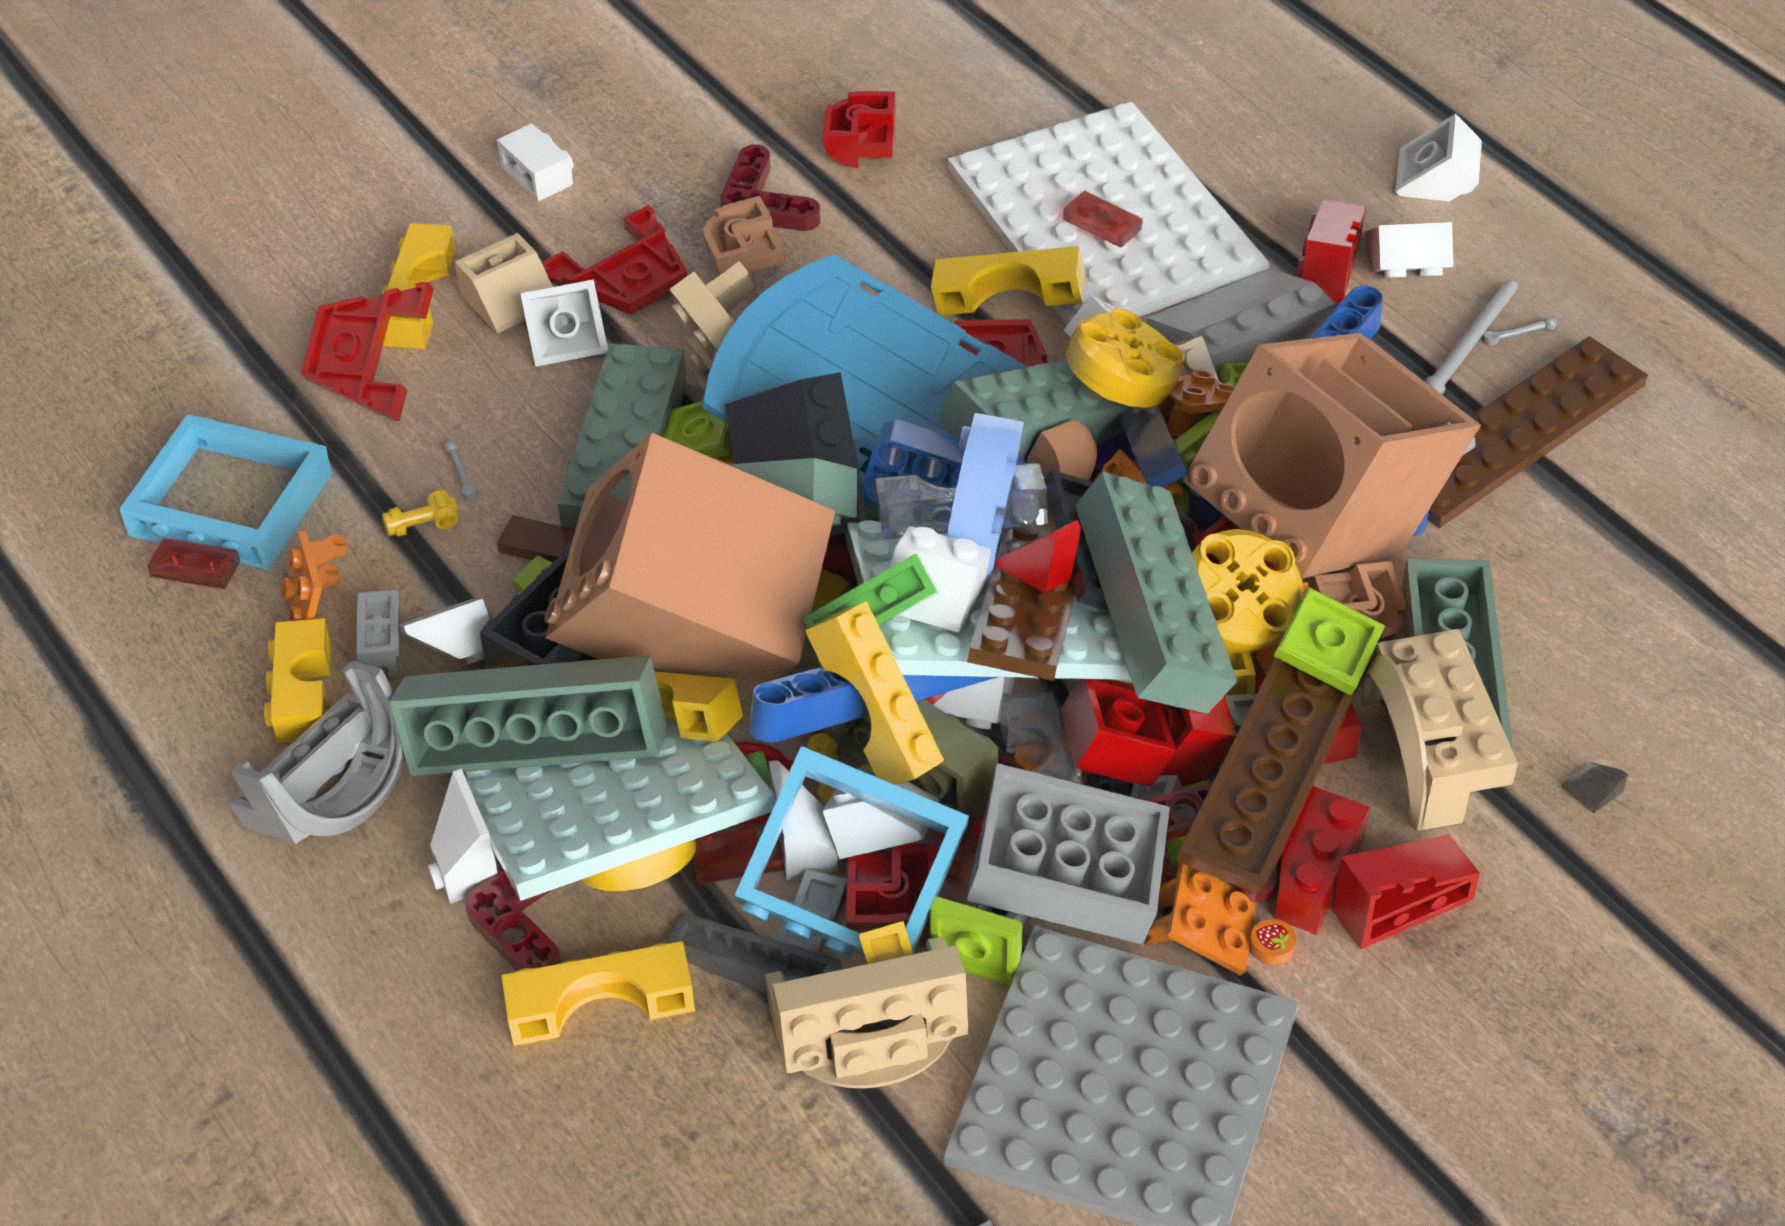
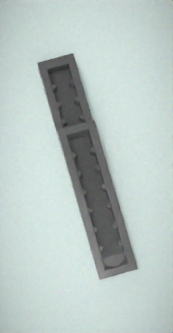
[664,913,927,1033]

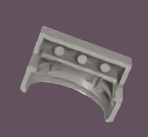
[228,661,405,845]

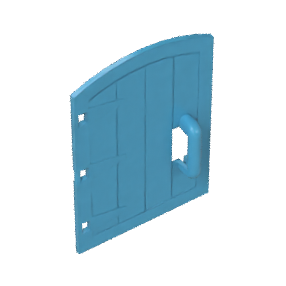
[702,254,1102,528]

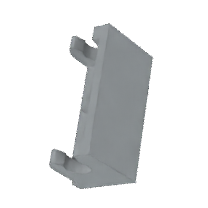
[356,590,400,678]

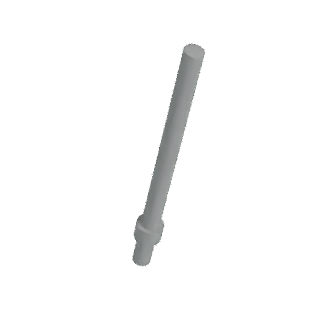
[1424,279,1518,395]

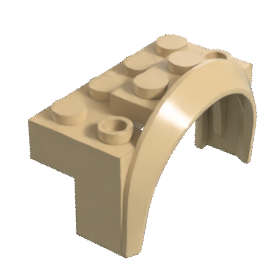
[670,261,755,392]
[1361,629,1518,831]
[765,936,968,1088]

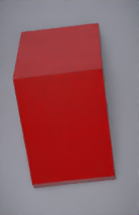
[994,520,1081,593]

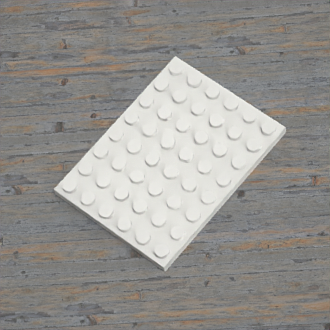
[948,102,1269,326]

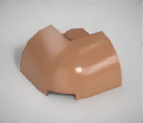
[702,196,786,282]
[1026,420,1097,485]
[1308,561,1407,642]

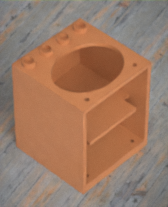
[1183,333,1481,579]
[545,433,835,701]

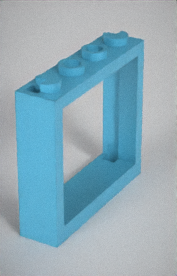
[120,414,332,570]
[735,746,969,958]

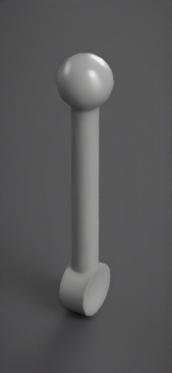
[1483,316,1557,346]
[444,440,477,500]

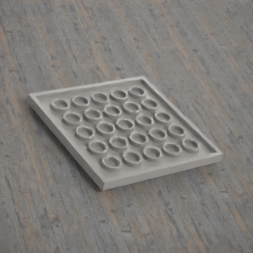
[944,925,1299,1226]

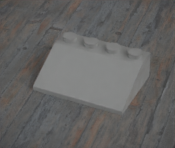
[1146,268,1336,383]
[967,763,1170,945]

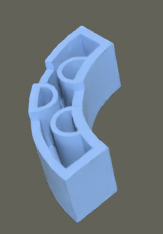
[947,413,1024,586]

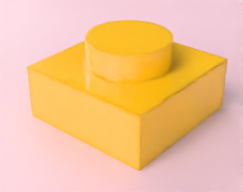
[859,921,913,964]

